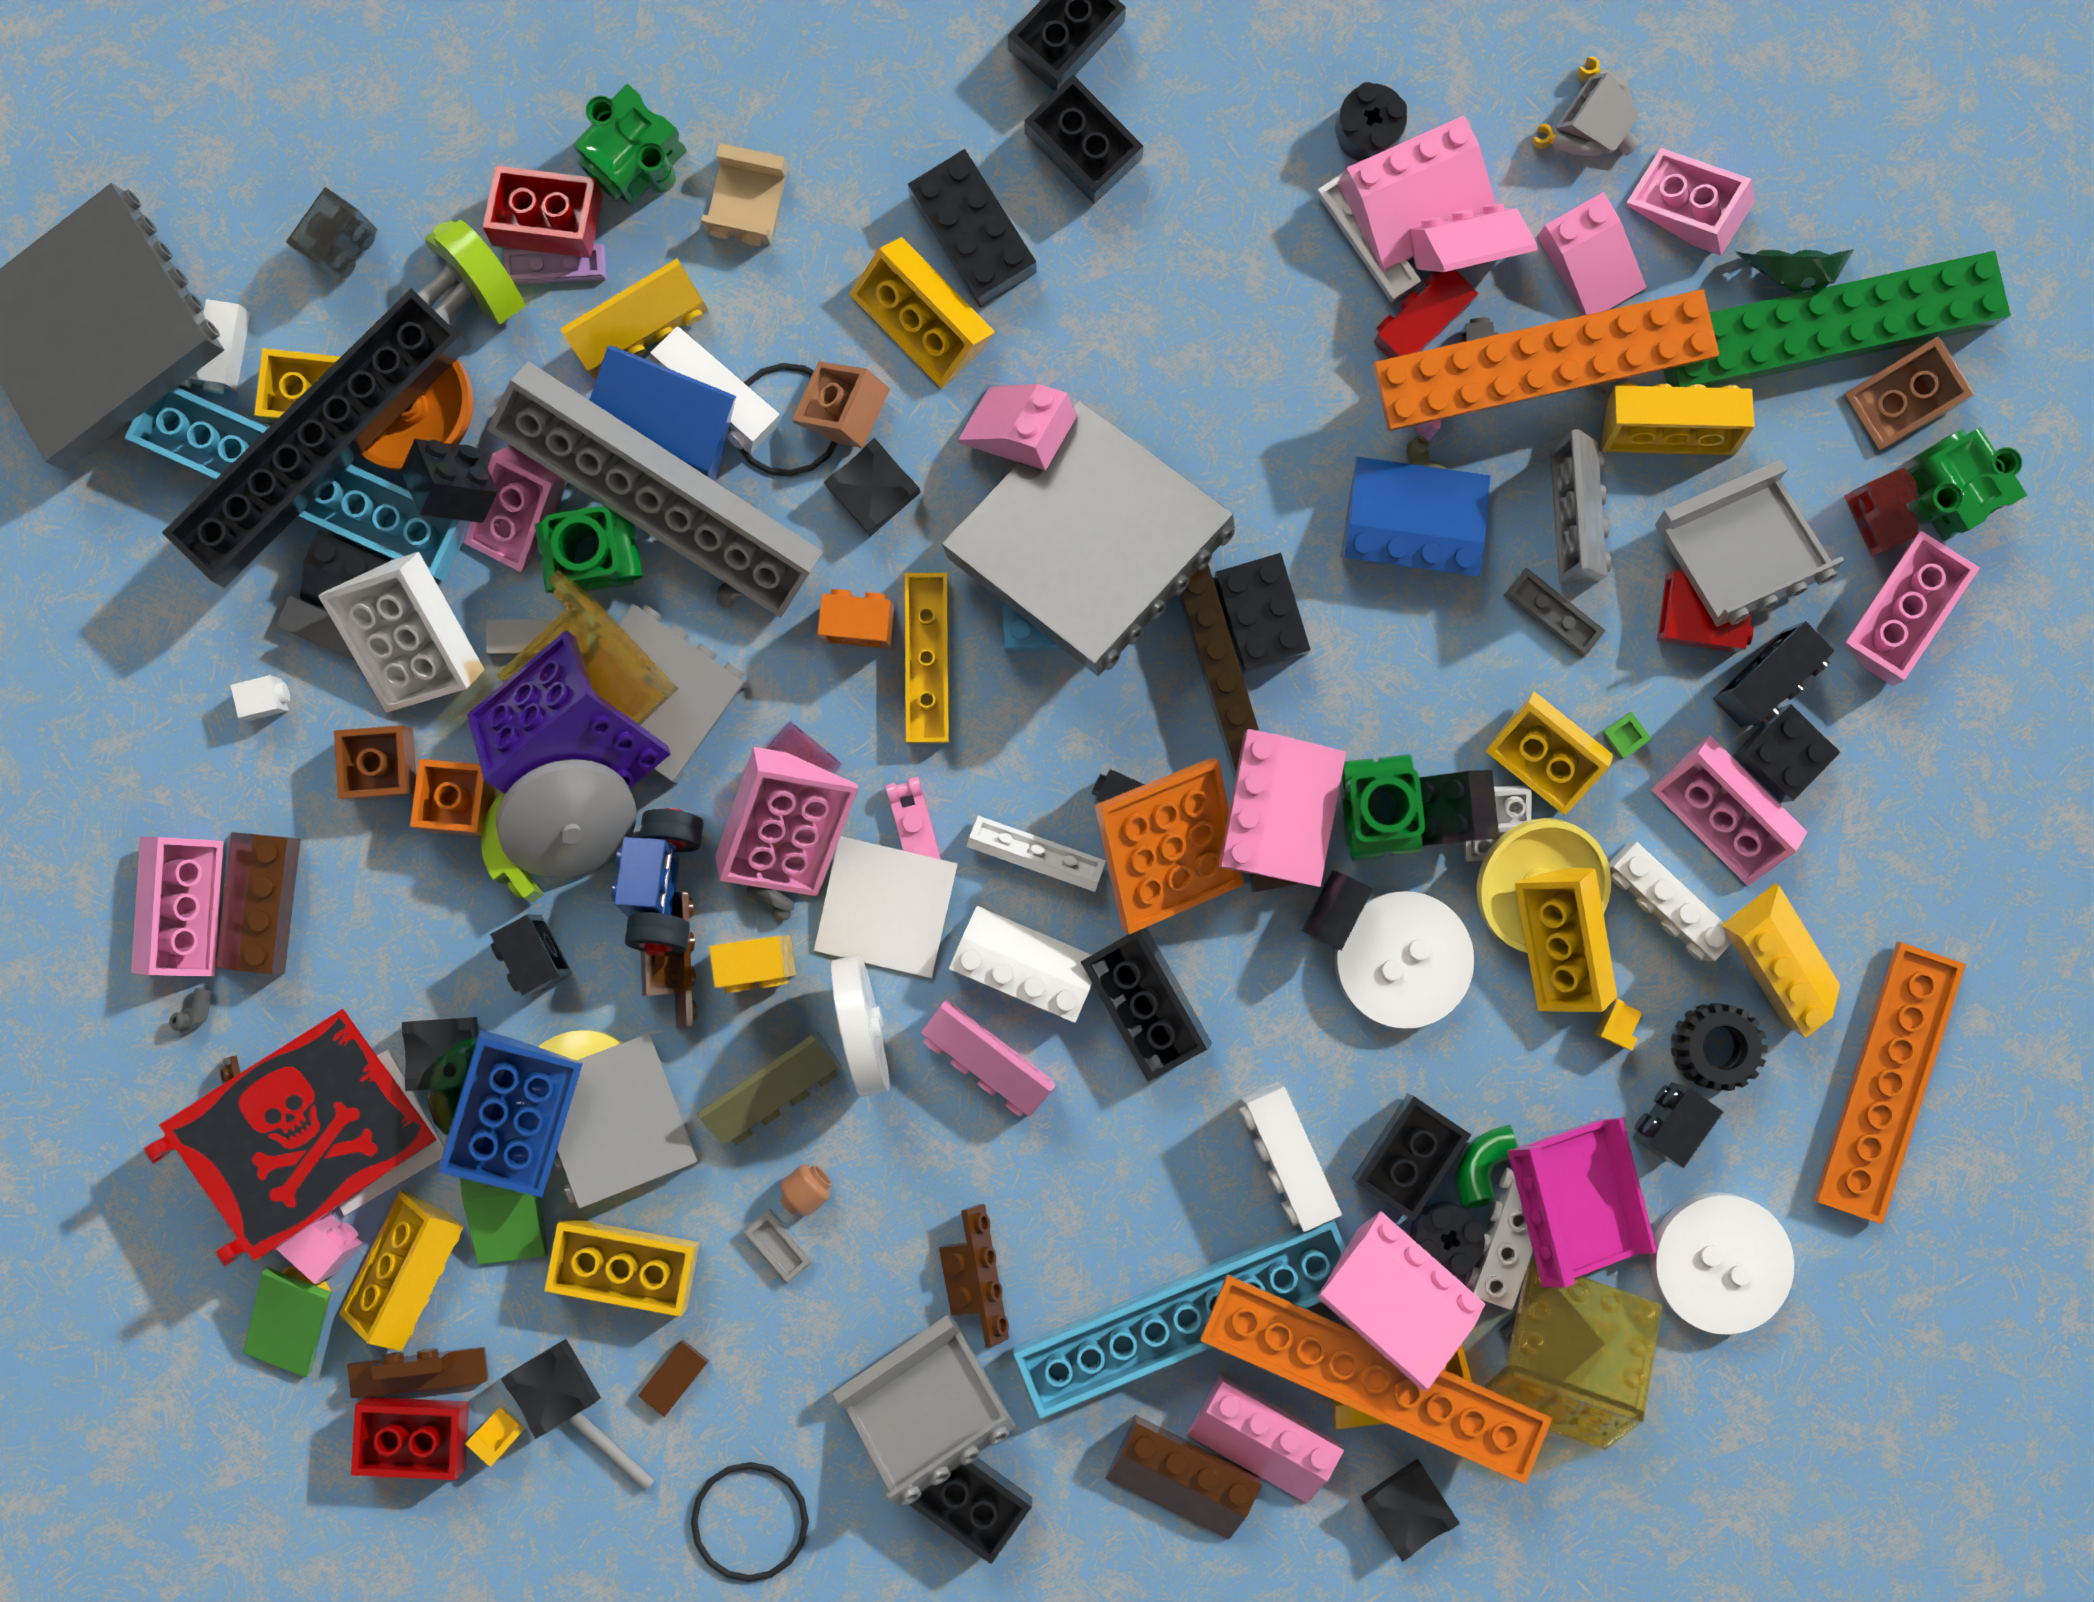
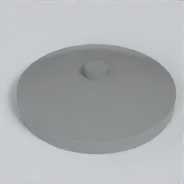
[496,760,637,878]

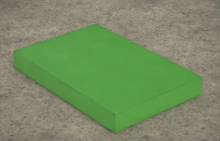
[243,1267,331,1378]

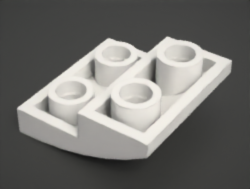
[1463,785,1532,862]

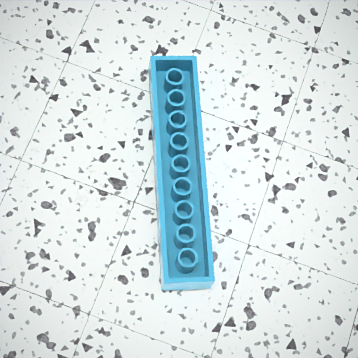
[125,387,470,582]
[1013,1219,1346,1419]

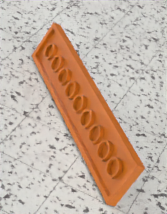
[1372,289,1720,432]
[1200,1274,1553,1484]

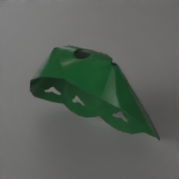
[1736,249,1854,292]
[427,1038,477,1135]

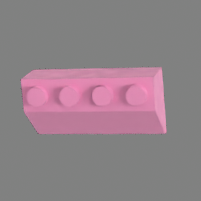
[1844,531,1980,686]
[1652,735,1807,886]
[131,837,224,976]
[921,999,1055,1117]
[1187,1374,1344,1503]

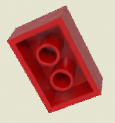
[483,166,603,258]
[351,1397,469,1480]

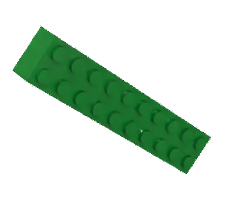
[1663,251,2011,388]

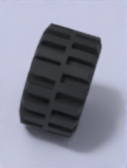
[1671,1003,1768,1091]

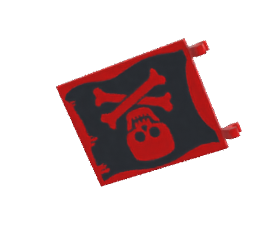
[144,1009,437,1267]

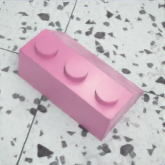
[1410,203,1538,272]

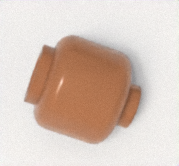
[780,1164,832,1216]

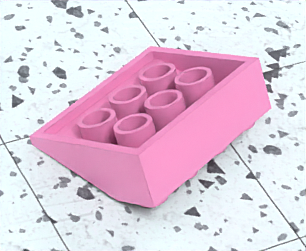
[1337,116,1496,272]
[1218,729,1346,887]
[715,747,859,896]
[1317,1211,1485,1392]

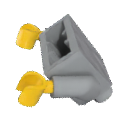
[1532,56,1640,157]

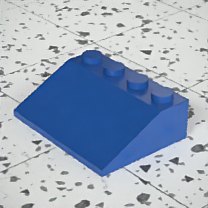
[589,345,737,481]
[1340,456,1490,577]
[438,1030,583,1198]

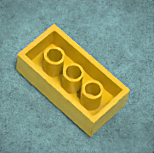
[545,1217,700,1317]

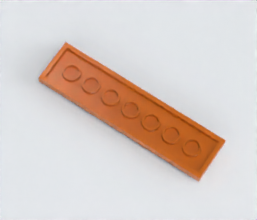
[1813,942,1966,1225]

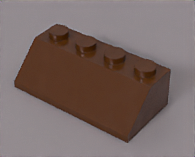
[216,832,300,974]
[1105,1415,1262,1539]

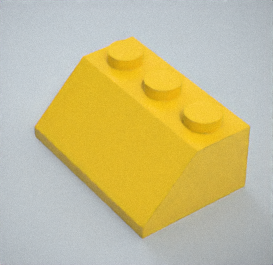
[1485,691,1613,816]

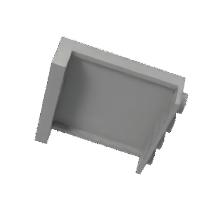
[1655,459,1845,626]
[586,604,748,784]
[554,1033,697,1208]
[832,1315,1016,1506]

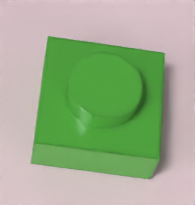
[1601,712,1651,759]

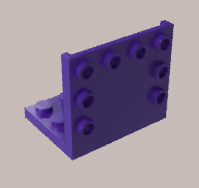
[467,630,671,794]

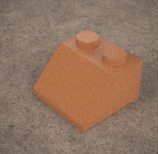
[792,361,890,448]

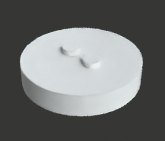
[1334,891,1474,1029]
[831,955,889,1097]
[1650,1192,1794,1334]

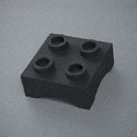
[824,437,921,537]
[402,1017,478,1091]
[501,1339,601,1439]
[1360,1459,1460,1562]

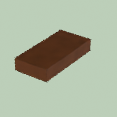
[638,1339,709,1417]

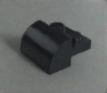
[1301,870,1373,950]

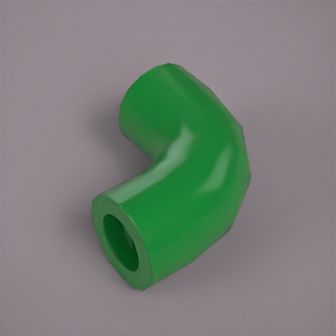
[1456,1125,1518,1209]

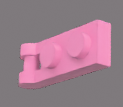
[886,776,941,859]

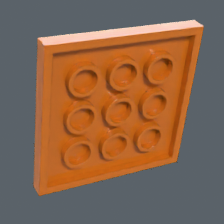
[1094,758,1244,934]

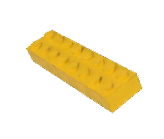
[905,573,949,744]

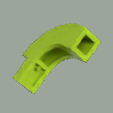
[424,219,526,325]
[481,792,544,903]

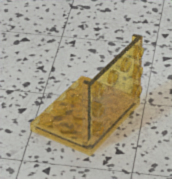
[497,570,679,725]
[1484,1259,1662,1450]

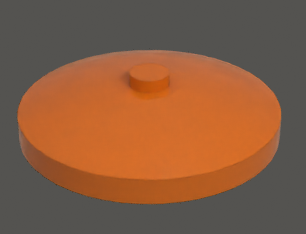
[361,358,474,472]

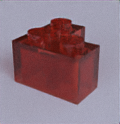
[1844,467,1919,557]

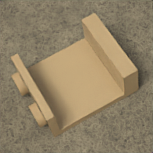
[701,143,788,246]

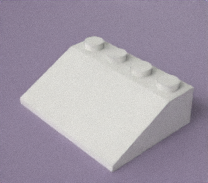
[318,552,485,713]

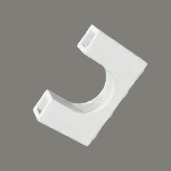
[177,299,250,394]

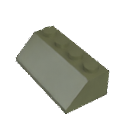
[696,1031,841,1145]

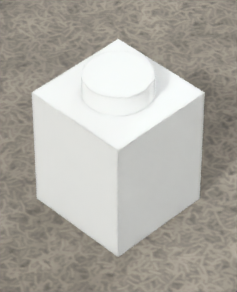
[230,675,290,721]

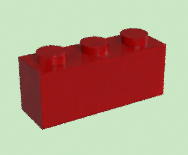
[1373,270,1479,358]

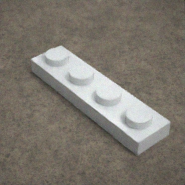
[1316,172,1421,303]
[966,816,1106,892]

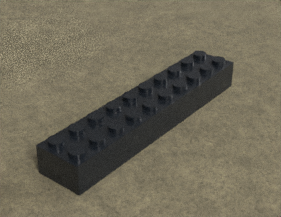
[162,288,469,588]

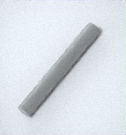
[569,1412,654,1491]

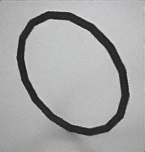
[737,363,838,477]
[691,1462,809,1582]

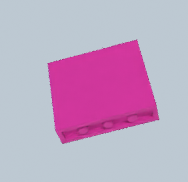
[1508,1118,1657,1288]

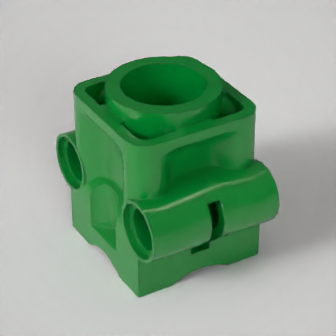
[573,83,687,206]
[1904,427,2027,541]
[535,506,643,595]
[1340,754,1425,860]

